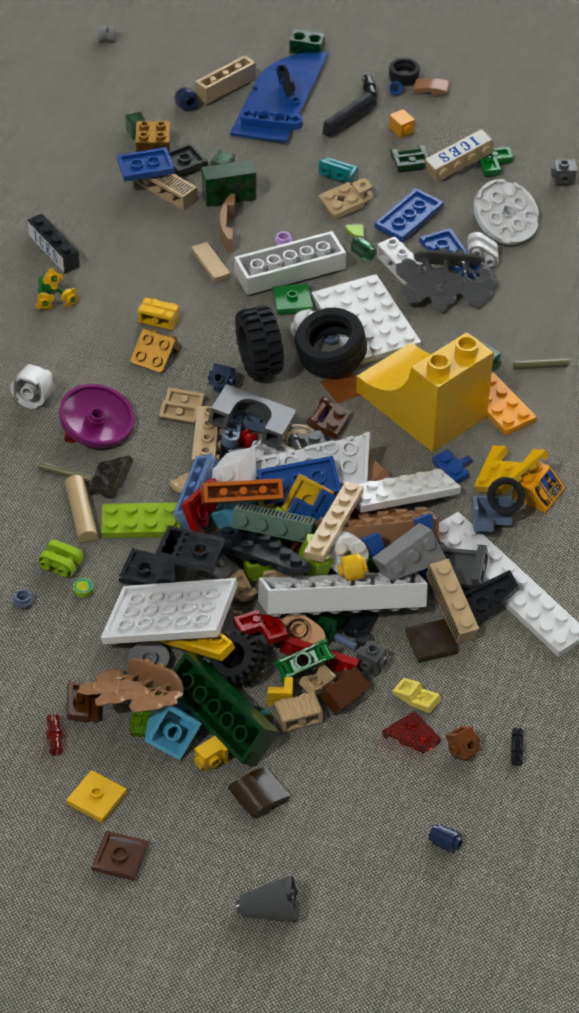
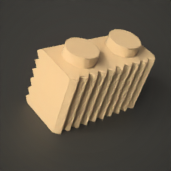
[275,692,323,733]

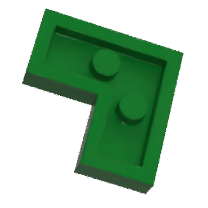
[478,146,513,176]

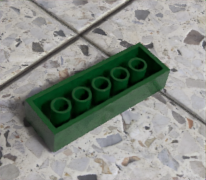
[172,652,280,765]

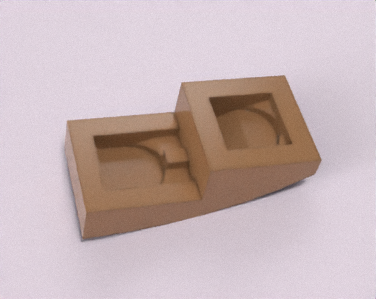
[413,78,450,97]

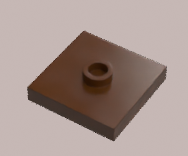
[92,831,148,881]

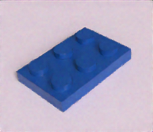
[117,147,174,182]

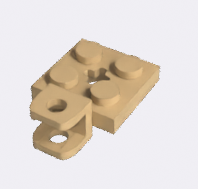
[318,178,373,220]

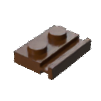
[67,681,99,723]

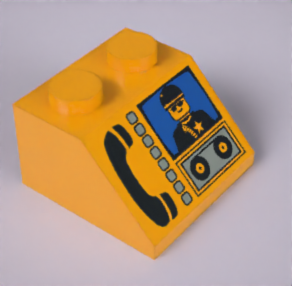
[512,461,565,513]

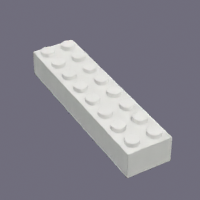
[258,572,427,616]

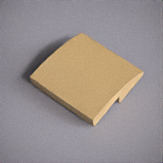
[159,387,205,424]

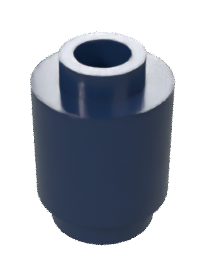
[428,824,463,853]

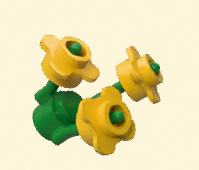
[35,268,79,310]

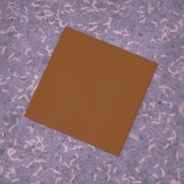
[321,372,360,404]

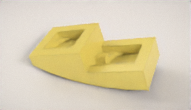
[393,678,441,713]

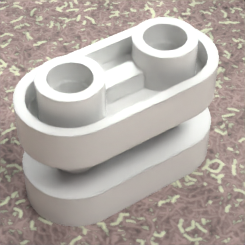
[467,232,499,267]

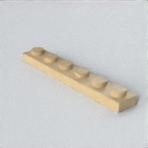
[304,481,364,562]

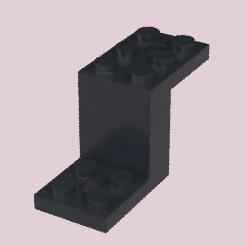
[119,525,226,585]

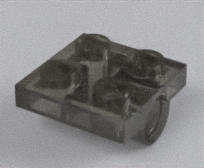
[88,455,133,499]

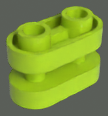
[38,540,84,577]

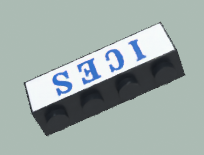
[27,213,80,274]

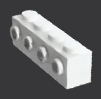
[377,237,426,285]

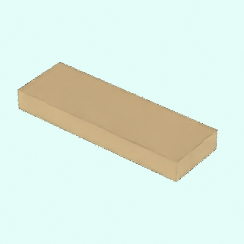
[191,242,230,283]

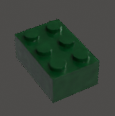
[201,160,256,207]

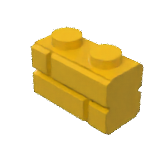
[138,297,180,331]

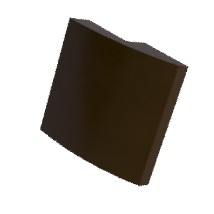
[227,767,291,818]

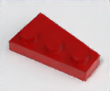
[181,478,217,533]

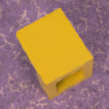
[267,677,293,706]

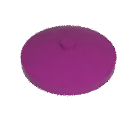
[59,384,134,448]

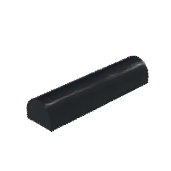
[322,92,377,137]

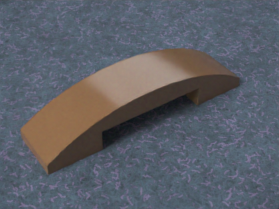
[220,194,235,253]

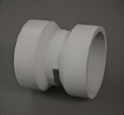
[98,25,115,42]

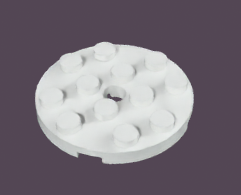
[474,179,539,245]

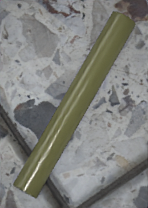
[512,359,568,369]
[38,462,94,483]

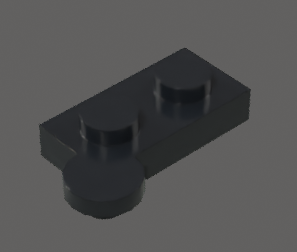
[344,610,379,646]

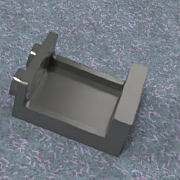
[439,542,489,589]

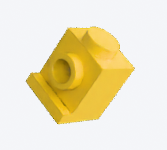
[194,736,228,772]

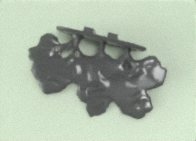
[396,248,499,313]

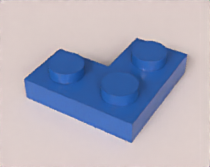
[286,488,336,520]

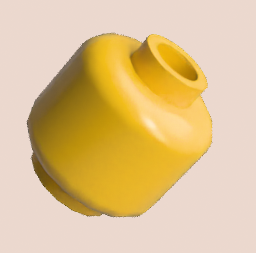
[337,553,368,582]

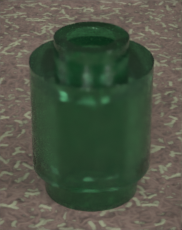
[351,237,377,261]

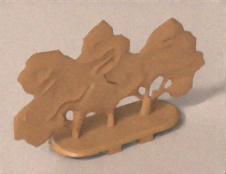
[77,658,184,713]

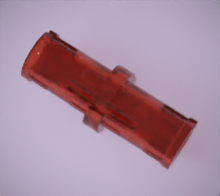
[46,714,63,756]

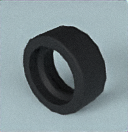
[389,58,420,86]
[487,477,525,515]

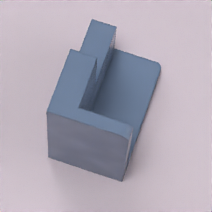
[471,496,512,532]

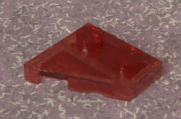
[382,711,441,753]

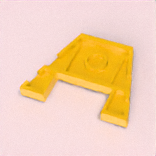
[474,445,549,494]

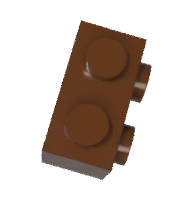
[319,666,371,715]

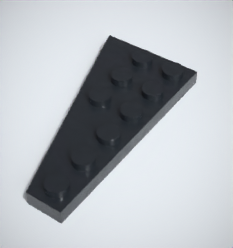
[208,526,311,576]

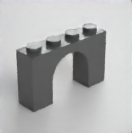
[208,384,296,449]

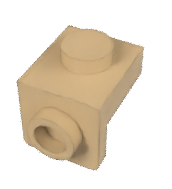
[225,569,258,603]
[299,664,336,695]

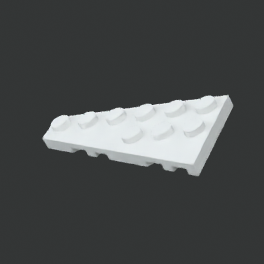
[256,432,370,486]

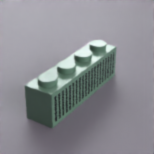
[231,502,316,542]

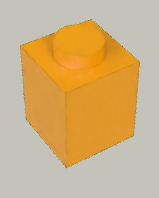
[389,109,415,138]

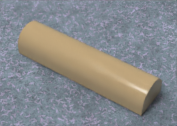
[65,475,98,543]

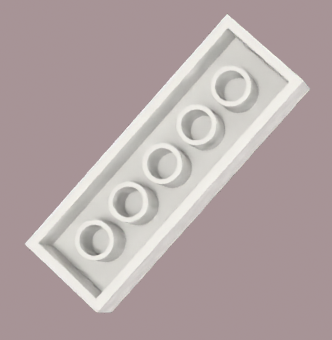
[234,231,346,295]

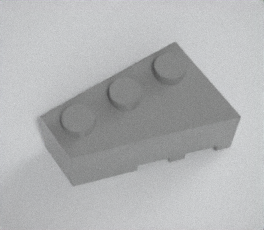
[373,523,446,580]

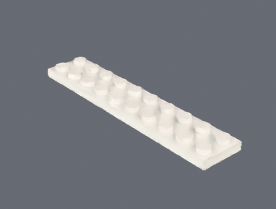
[438,512,579,657]

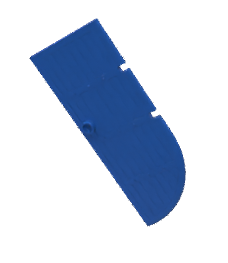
[230,52,328,143]

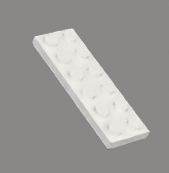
[355,469,461,513]

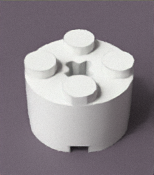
[10,364,54,409]
[329,532,369,574]

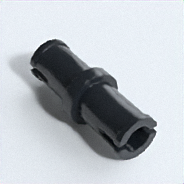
[362,74,377,99]

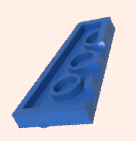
[419,228,480,279]

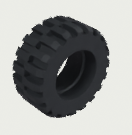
[235,305,284,379]

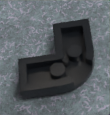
[276,64,295,98]

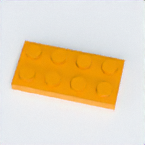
[487,372,537,436]

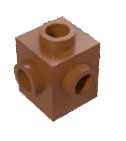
[445,726,482,761]

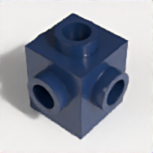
[208,363,236,392]

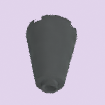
[236,876,300,921]

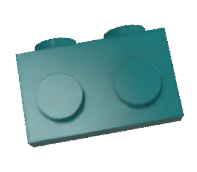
[318,157,358,183]

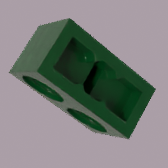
[289,29,325,54]

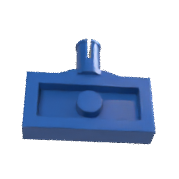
[432,449,472,484]

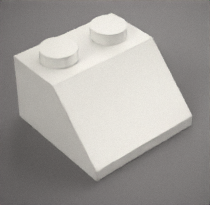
[212,447,256,482]

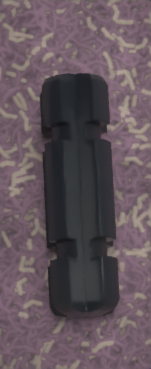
[511,727,523,766]

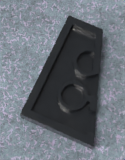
[463,570,520,627]

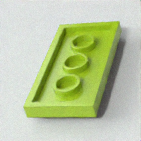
[101,502,180,538]

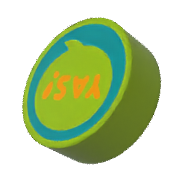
[73,578,94,598]

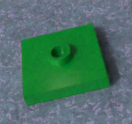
[272,284,313,314]

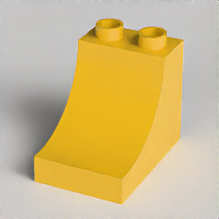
[356,332,494,452]

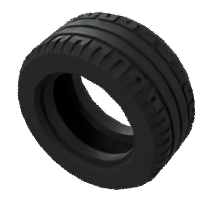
[295,307,367,378]

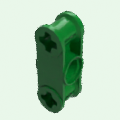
[273,639,336,683]

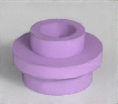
[275,231,292,245]

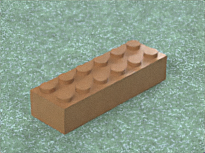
[314,507,440,549]

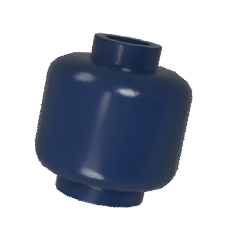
[174,87,198,111]

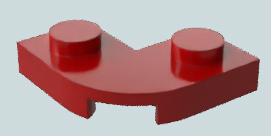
[233,610,288,645]

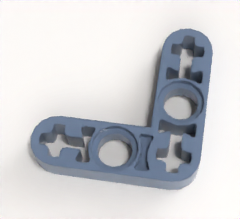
[221,414,267,448]

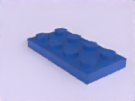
[375,188,444,242]
[257,456,341,508]

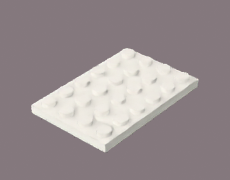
[311,274,421,365]
[101,578,238,644]

